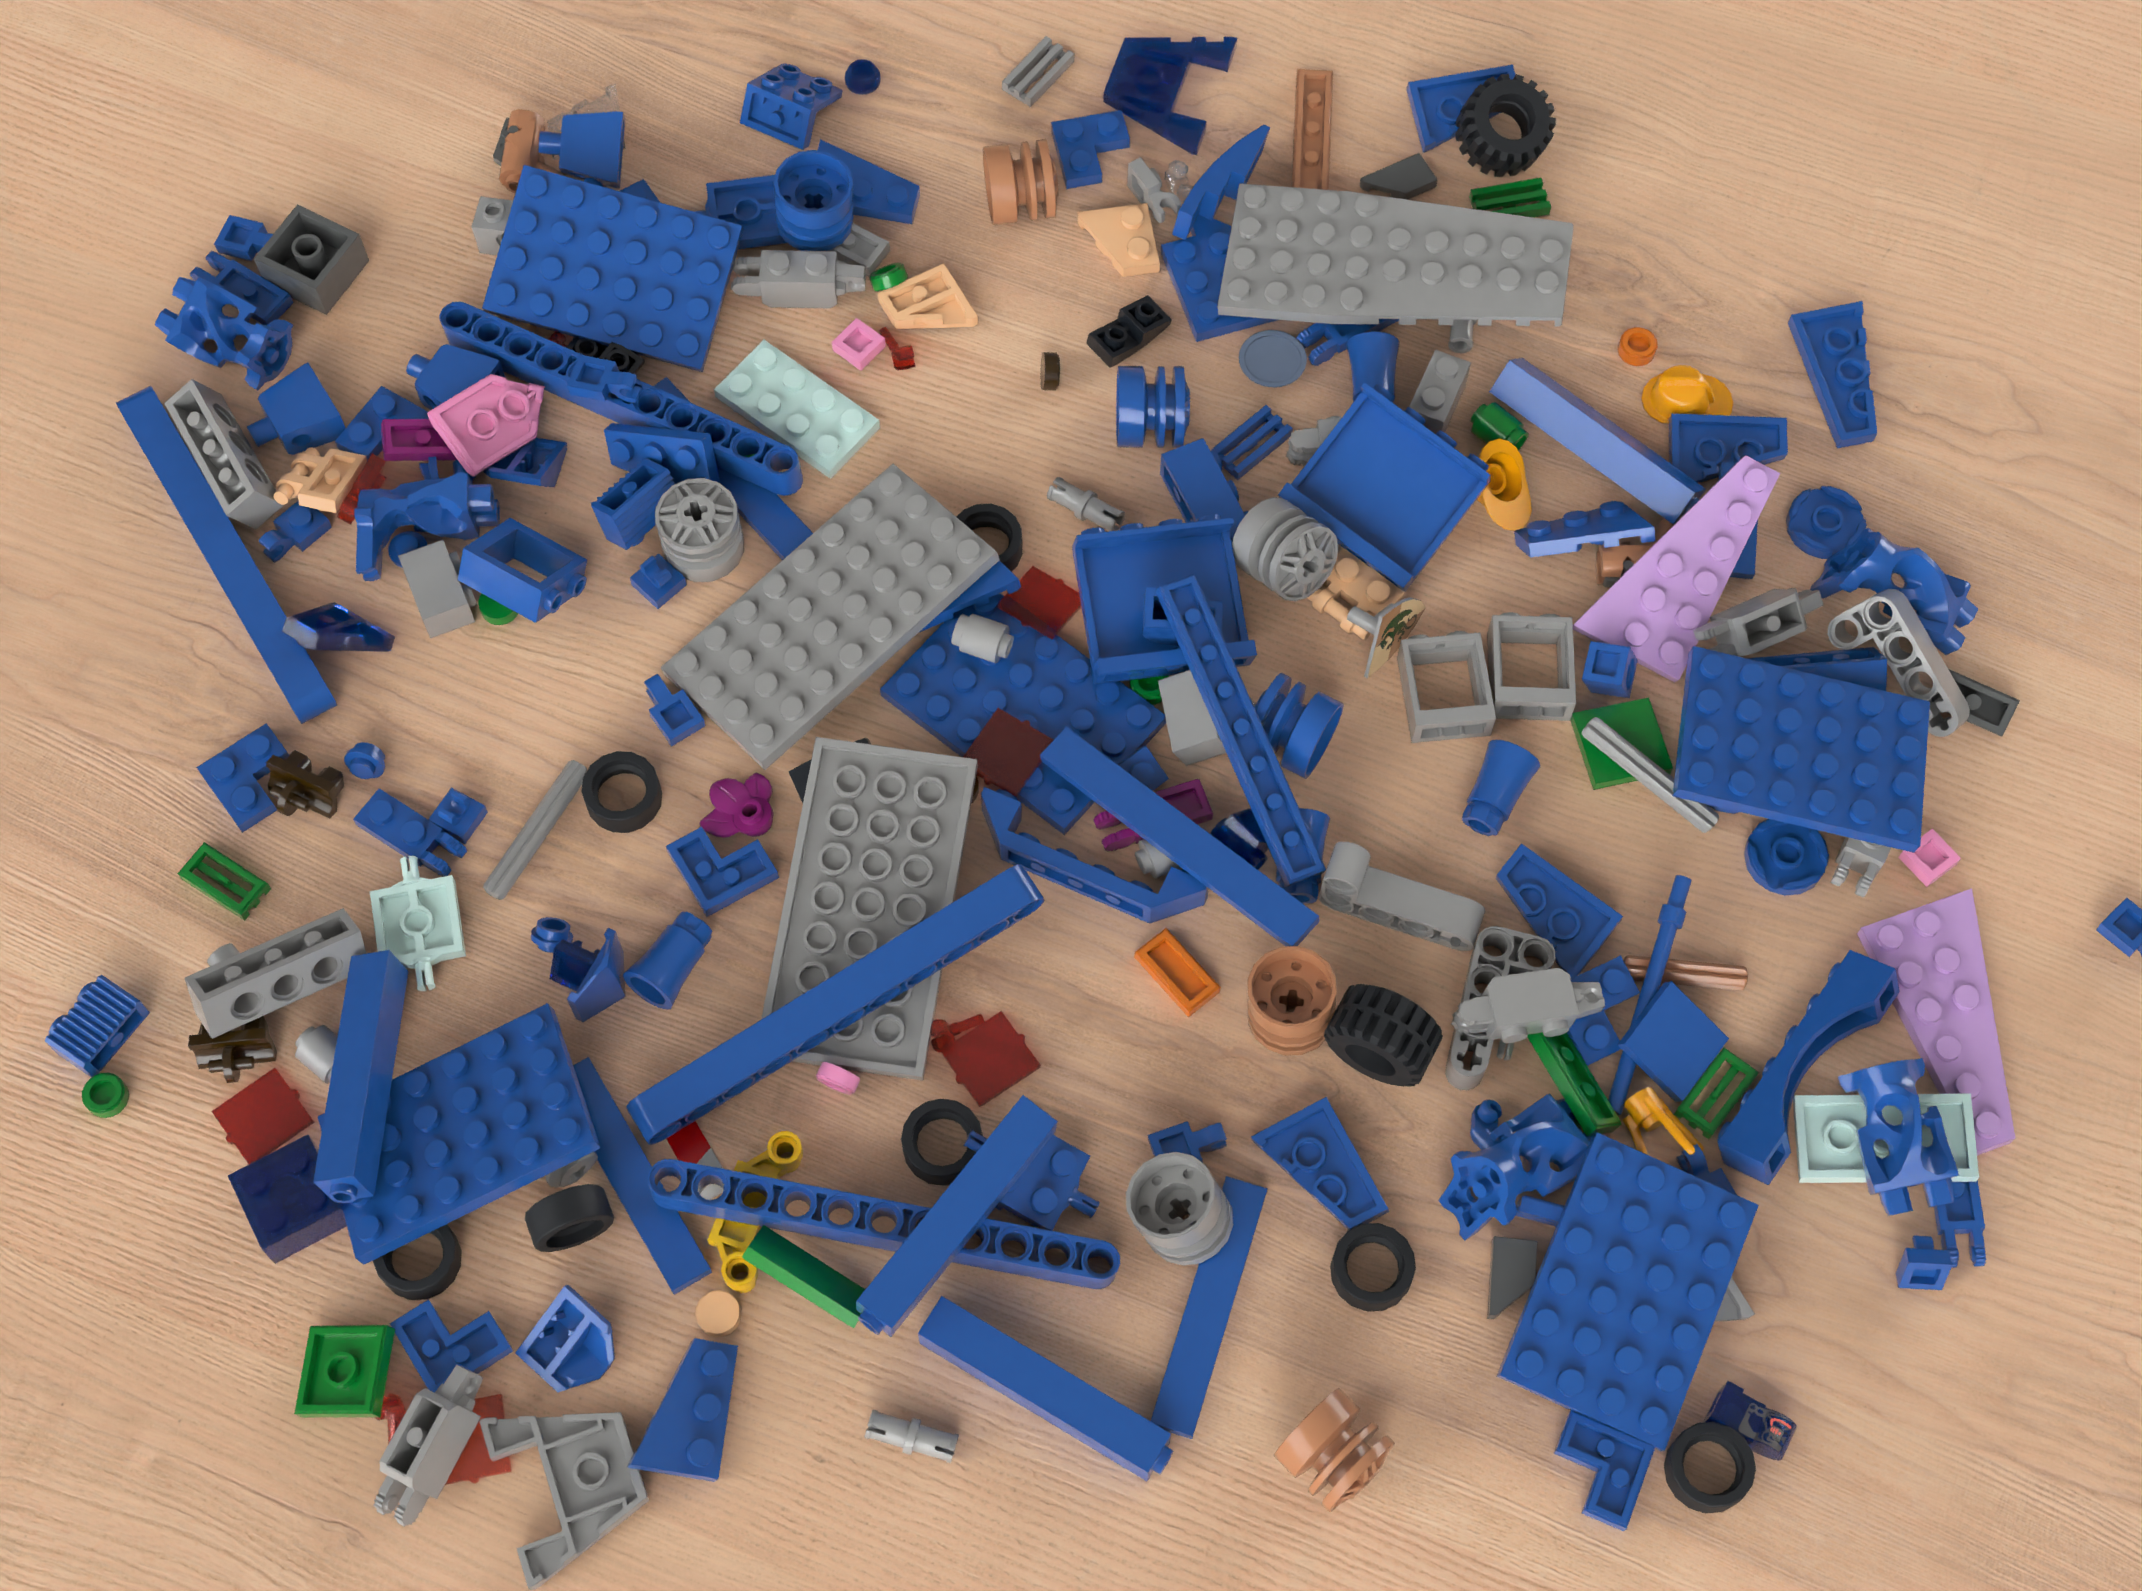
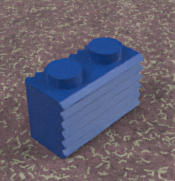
[591,459,675,550]
[45,975,150,1078]

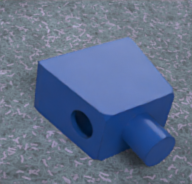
[539,111,626,189]
[407,344,505,410]
[246,362,346,455]

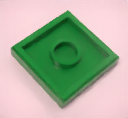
[1570,697,1673,790]
[294,1325,395,1418]

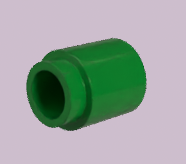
[1470,402,1529,451]

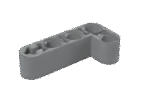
[1827,589,1970,737]
[1319,842,1485,951]
[1445,926,1555,1090]

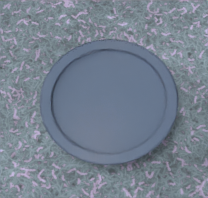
[1239,330,1307,387]

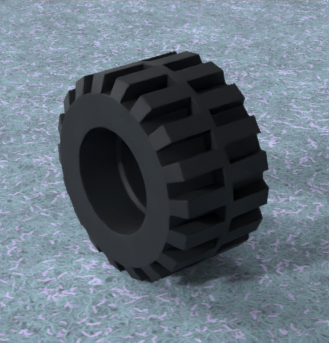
[1455,74,1556,177]
[1324,984,1443,1087]

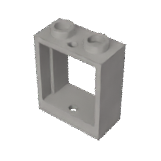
[1487,612,1576,721]
[1397,631,1496,743]

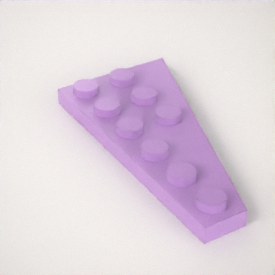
[1573,455,1780,682]
[1857,888,2015,1156]

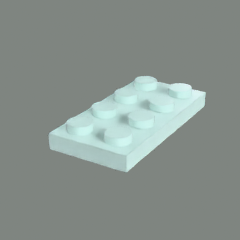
[714,340,880,479]
[1793,1093,1979,1183]

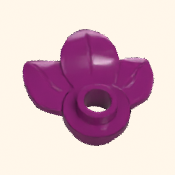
[699,772,774,838]

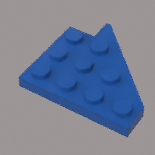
[1161,215,1277,342]

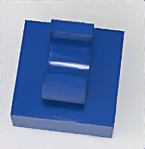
[630,553,687,609]
[428,787,488,844]
[1896,1235,1953,1290]

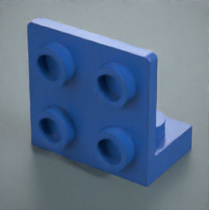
[740,64,843,150]

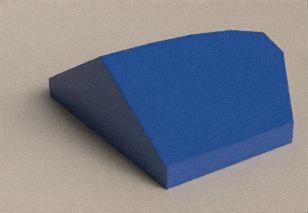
[483,438,567,488]
[567,928,625,1022]
[515,1285,615,1392]

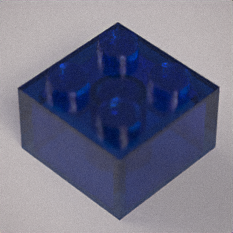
[228,1134,347,1264]

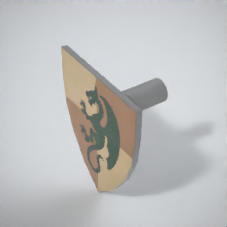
[1347,597,1426,678]

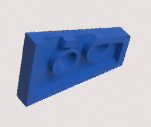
[1496,843,1623,979]

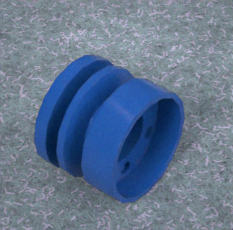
[774,150,853,251]
[1116,366,1190,448]
[1254,673,1344,779]

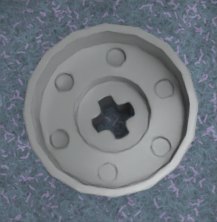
[655,478,744,582]
[1232,497,1338,601]
[1126,1152,1233,1266]

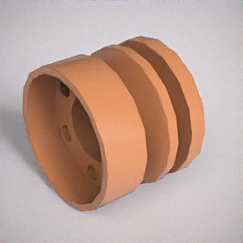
[983,139,1058,225]
[1247,946,1337,1056]
[1274,1388,1395,1513]

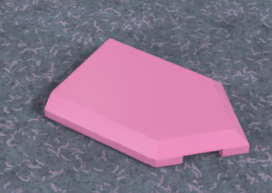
[427,374,545,477]

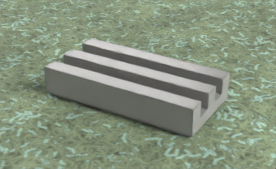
[1002,36,1074,107]

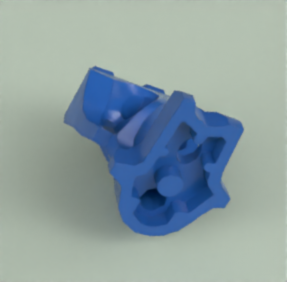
[155,277,293,390]
[354,471,500,581]
[1810,528,1978,655]
[1838,1058,1959,1216]
[1438,1093,1592,1241]

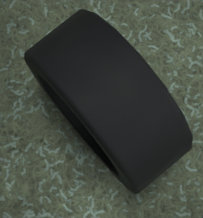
[956,504,1022,572]
[581,751,662,833]
[901,1098,983,1186]
[525,1184,614,1252]
[1330,1223,1416,1312]
[373,1224,462,1300]
[1664,1422,1756,1514]

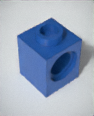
[1582,641,1638,698]

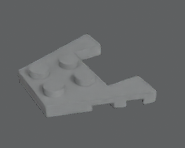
[479,1412,649,1591]

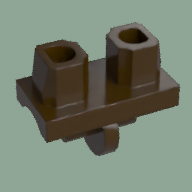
[266,750,344,819]
[188,1016,277,1083]

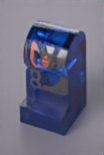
[1703,1381,1797,1460]

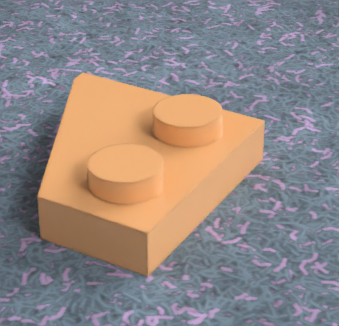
[1077,203,1160,277]
[878,263,978,329]

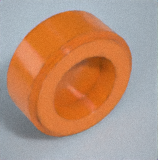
[1618,327,1658,366]

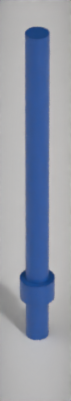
[1608,875,1692,1115]

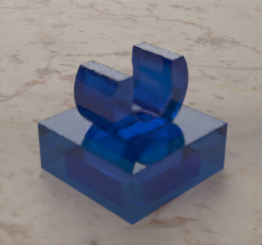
[549,939,600,992]

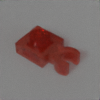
[337,453,387,525]

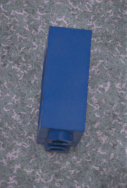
[458,518,587,623]

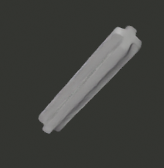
[1582,717,1719,833]
[483,760,587,900]

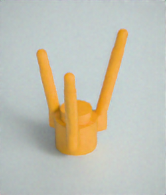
[1622,1087,1704,1155]

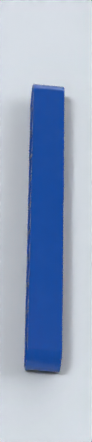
[440,301,803,496]
[116,386,337,724]
[626,864,1045,1145]
[648,1159,1120,1289]

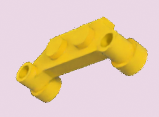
[707,1131,803,1293]

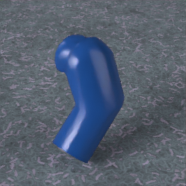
[1470,1099,1502,1150]

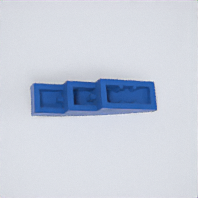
[1172,125,1270,240]

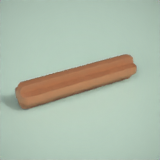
[1623,955,1748,991]

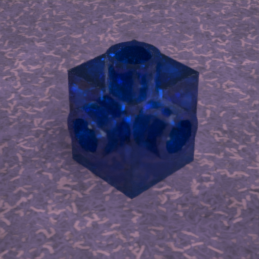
[1210,808,1269,870]

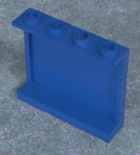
[1278,382,1491,592]
[1072,514,1257,684]

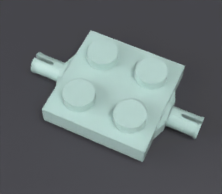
[370,856,466,991]

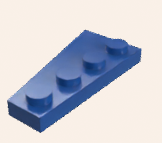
[1788,301,1877,449]

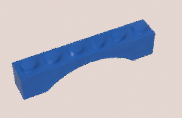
[1717,950,1900,1185]

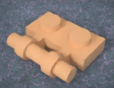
[273,447,368,513]
[1307,548,1405,640]

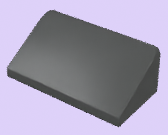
[1931,669,2020,736]

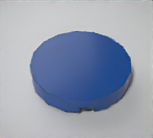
[1786,486,1867,559]
[1744,819,1829,896]

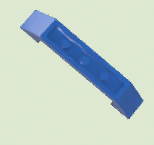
[981,787,1209,924]

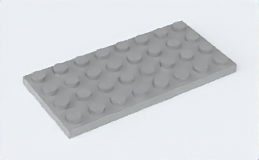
[660,464,1000,770]
[761,737,978,1081]

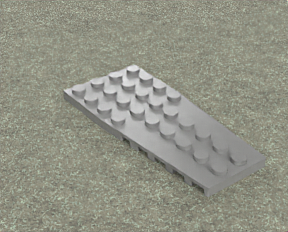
[1217,183,1574,326]

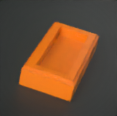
[1134,928,1221,1017]

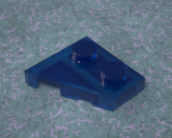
[282,602,395,652]

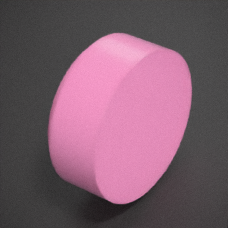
[816,1062,861,1095]

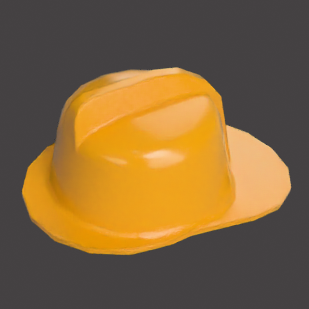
[1641,365,1733,424]
[1477,439,1532,531]

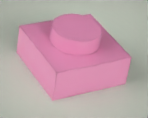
[832,318,886,371]
[1898,829,1961,887]

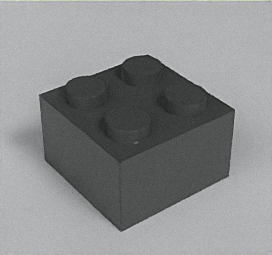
[254,204,369,315]

